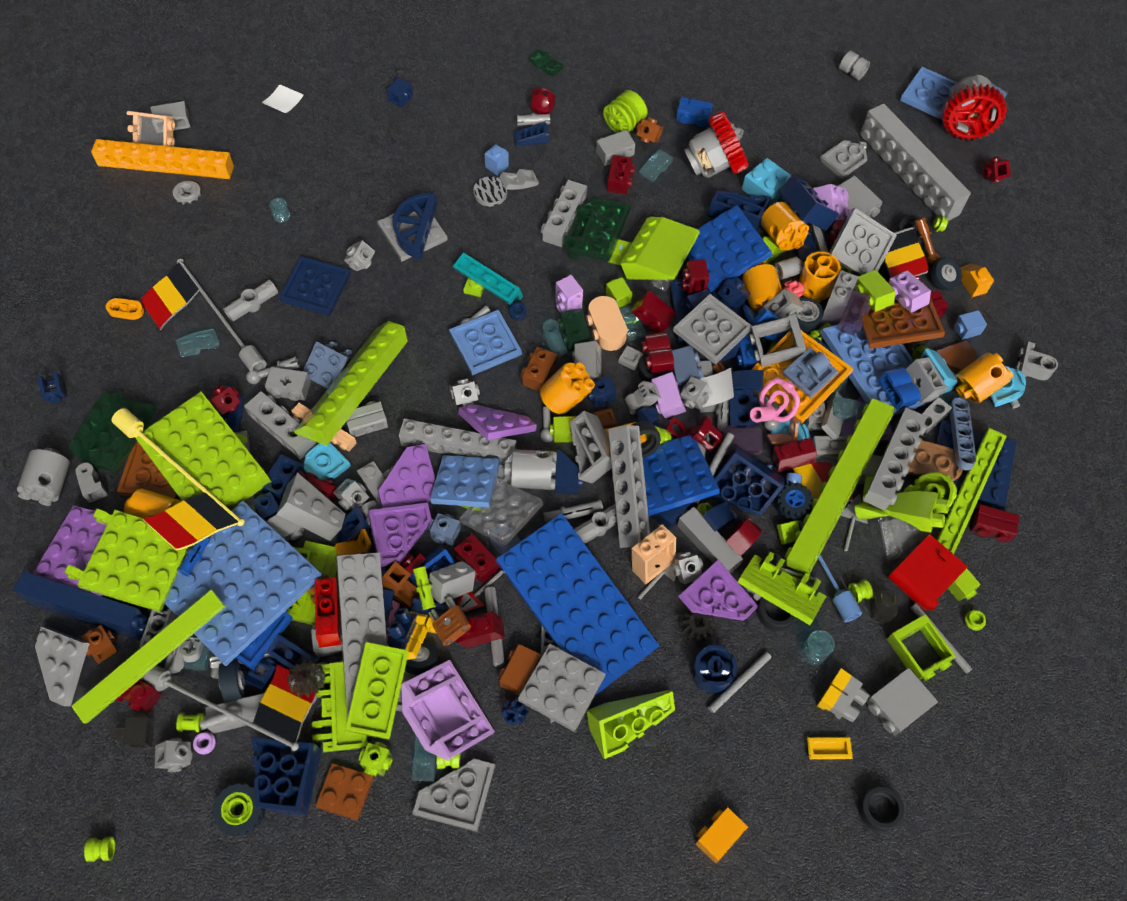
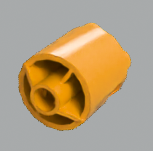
[761,202,809,251]
[798,251,841,303]
[742,264,782,313]
[955,352,1013,404]
[540,362,595,414]
[124,488,182,518]

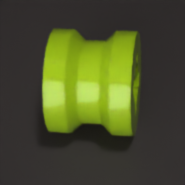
[848,579,873,603]

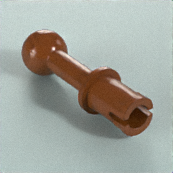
[914,217,941,266]

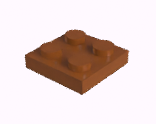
[316,764,374,821]

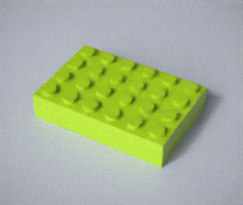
[135,392,271,510]

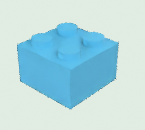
[742,158,791,207]

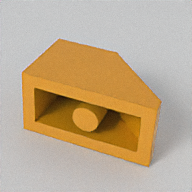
[960,264,994,298]

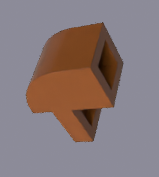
[382,561,419,609]

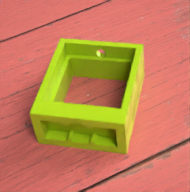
[887,614,956,681]

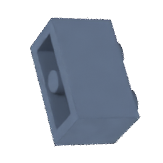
[672,346,704,391]

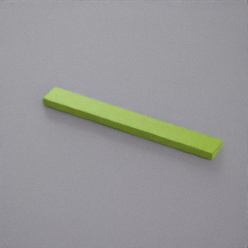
[937,428,1007,561]
[71,590,226,724]

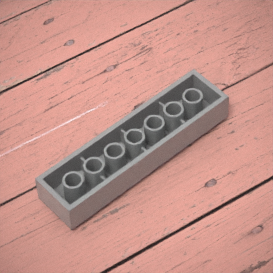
[860,103,971,221]
[336,553,387,719]

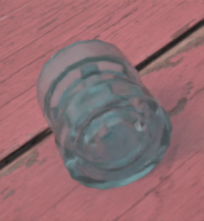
[270,198,290,222]

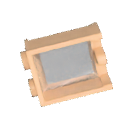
[127,111,175,147]

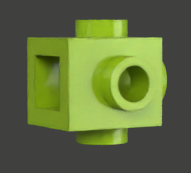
[359,742,393,776]

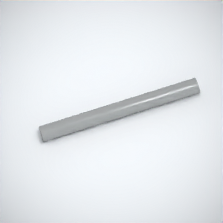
[695,432,734,504]
[910,604,972,674]
[708,652,771,713]

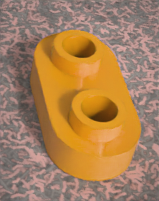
[106,298,144,320]

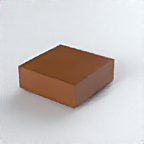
[594,408,617,429]

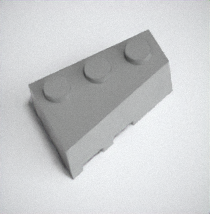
[570,411,612,483]

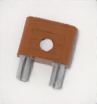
[429,597,471,646]

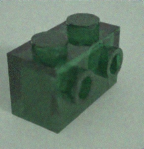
[558,308,590,352]

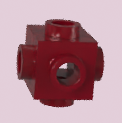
[982,157,1011,182]
[207,385,241,415]

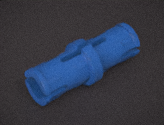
[177,537,211,576]

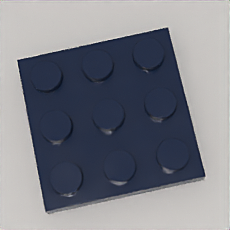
[279,256,351,316]

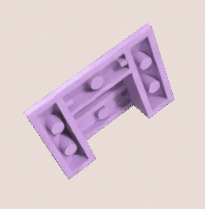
[401,660,495,761]

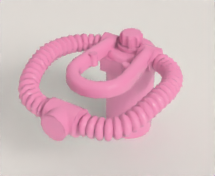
[750,378,800,423]

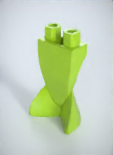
[855,476,949,532]

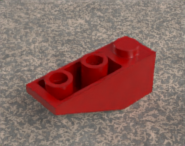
[315,577,341,648]

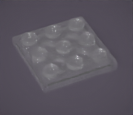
[459,479,543,546]

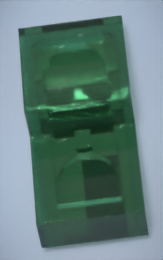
[528,49,564,76]

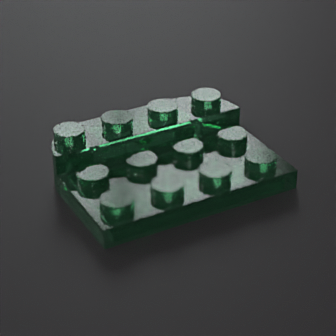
[564,198,631,261]
[69,392,157,473]

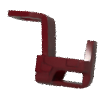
[666,415,723,450]

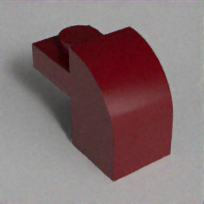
[725,516,762,556]

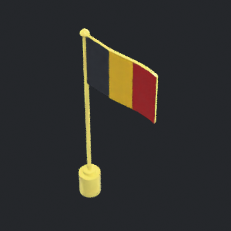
[112,408,245,551]

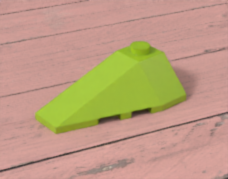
[587,690,675,759]

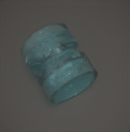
[801,630,835,665]

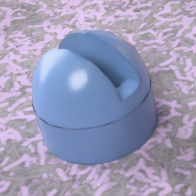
[786,473,802,486]

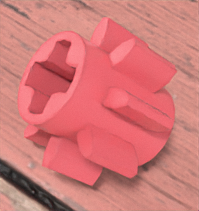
[782,280,804,298]

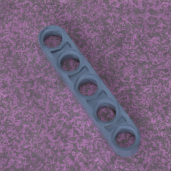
[950,398,976,470]

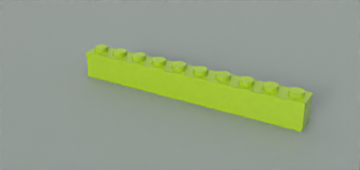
[785,398,894,574]

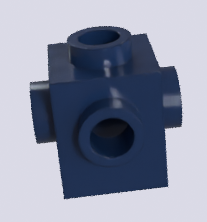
[717,279,751,307]
[587,376,616,407]

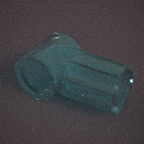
[542,319,567,358]

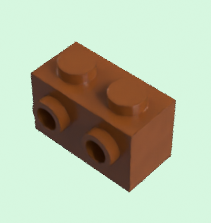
[521,347,558,392]

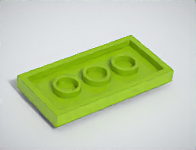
[345,642,409,740]

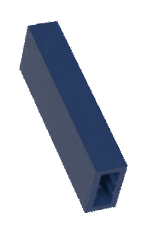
[13,571,148,641]

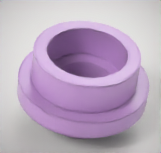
[193,732,216,755]

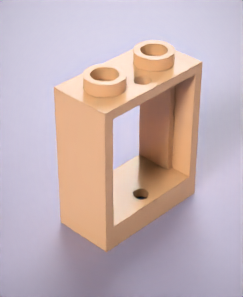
[632,524,676,584]

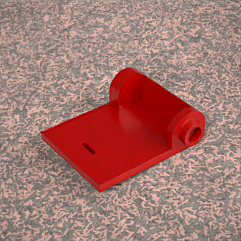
[888,534,968,612]

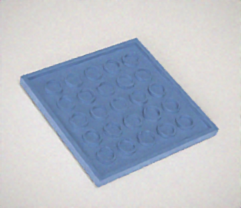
[165,501,322,666]

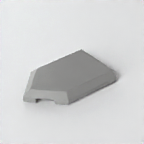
[820,140,867,178]

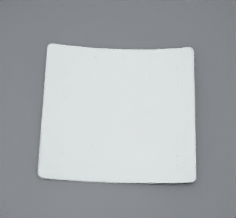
[262,85,303,113]
[701,368,734,407]

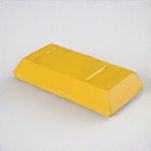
[807,737,853,759]

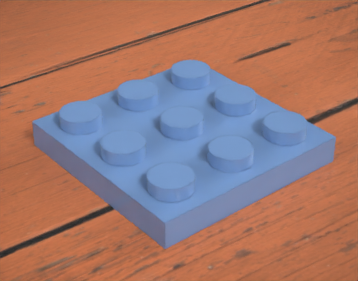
[900,67,957,120]
[449,310,522,375]
[430,455,500,508]

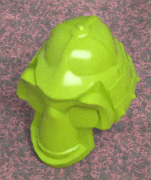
[904,471,957,514]

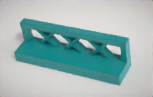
[453,253,523,305]

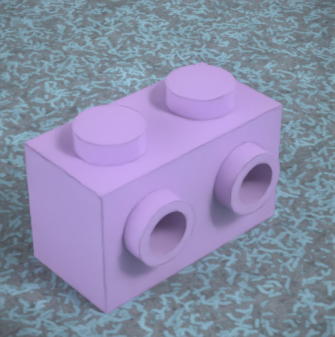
[889,270,931,313]
[555,275,583,318]
[651,372,686,419]

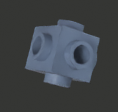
[429,513,461,546]

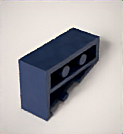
[780,174,839,231]
[708,190,771,231]

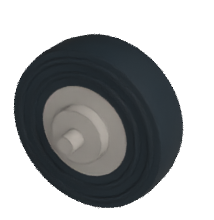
[931,258,962,290]
[405,641,438,675]

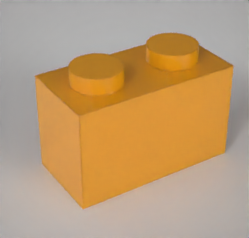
[696,808,748,864]

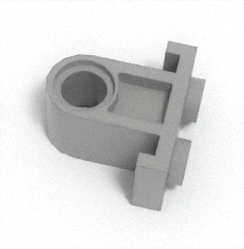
[1015,341,1058,380]

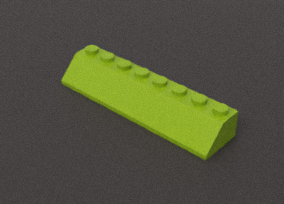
[294,321,408,446]

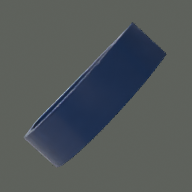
[393,193,437,260]

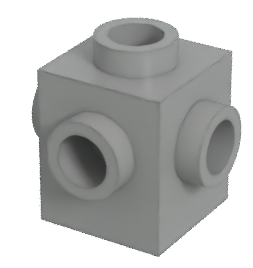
[344,240,375,271]
[680,376,711,410]
[449,378,480,406]
[333,479,369,510]
[672,551,703,584]
[155,738,192,772]

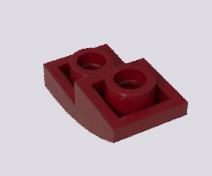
[388,553,425,574]

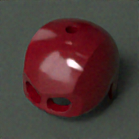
[530,88,556,114]

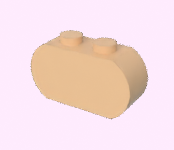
[586,296,628,351]

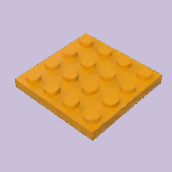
[751,330,853,424]

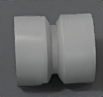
[839,50,870,80]

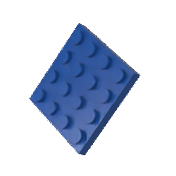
[687,205,773,293]
[642,435,720,516]

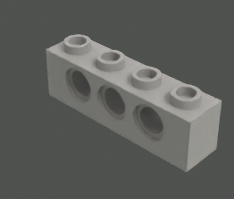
[541,180,587,247]
[244,391,317,459]

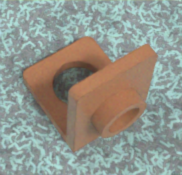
[767,416,799,446]

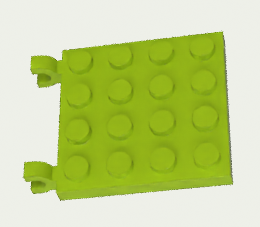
[64,509,191,612]

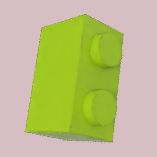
[855,270,895,312]

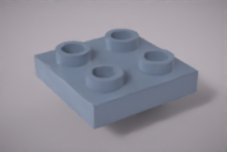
[783,347,838,399]

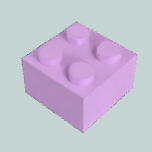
[813,184,850,227]

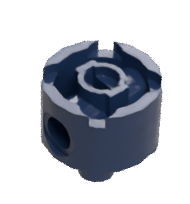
[692,645,737,693]

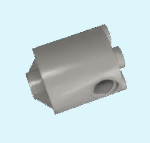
[17,448,70,506]
[504,449,557,490]

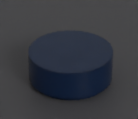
[509,302,527,320]

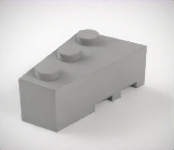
[276,473,346,541]

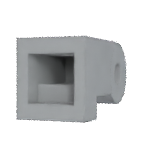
[625,381,661,415]
[922,397,952,434]
[76,463,108,503]

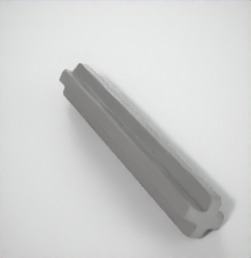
[484,587,505,666]

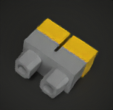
[817,668,870,722]

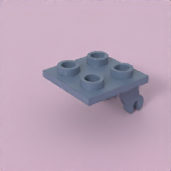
[303,341,352,389]

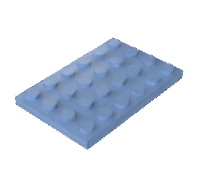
[820,319,938,416]

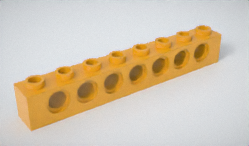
[91,139,234,179]

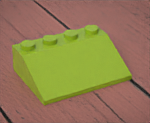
[620,217,700,280]

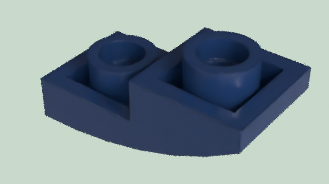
[797,230,817,262]
[731,370,764,390]
[702,502,739,532]

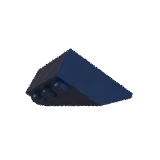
[706,446,785,516]
[251,737,322,817]

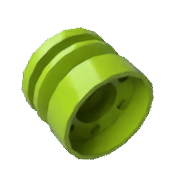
[603,90,647,133]

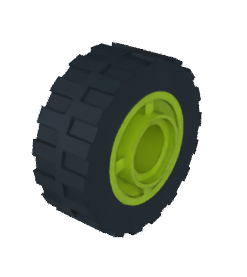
[212,783,266,836]

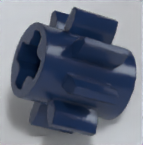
[636,407,659,426]
[501,697,529,726]

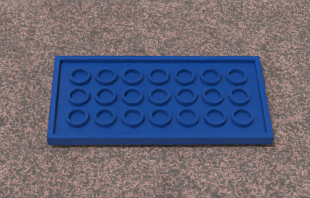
[495,513,659,695]

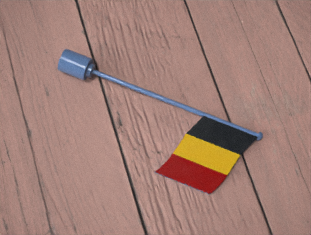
[767,462,863,623]

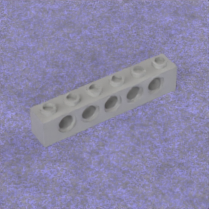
[863,408,928,511]
[399,419,516,466]
[608,425,650,548]

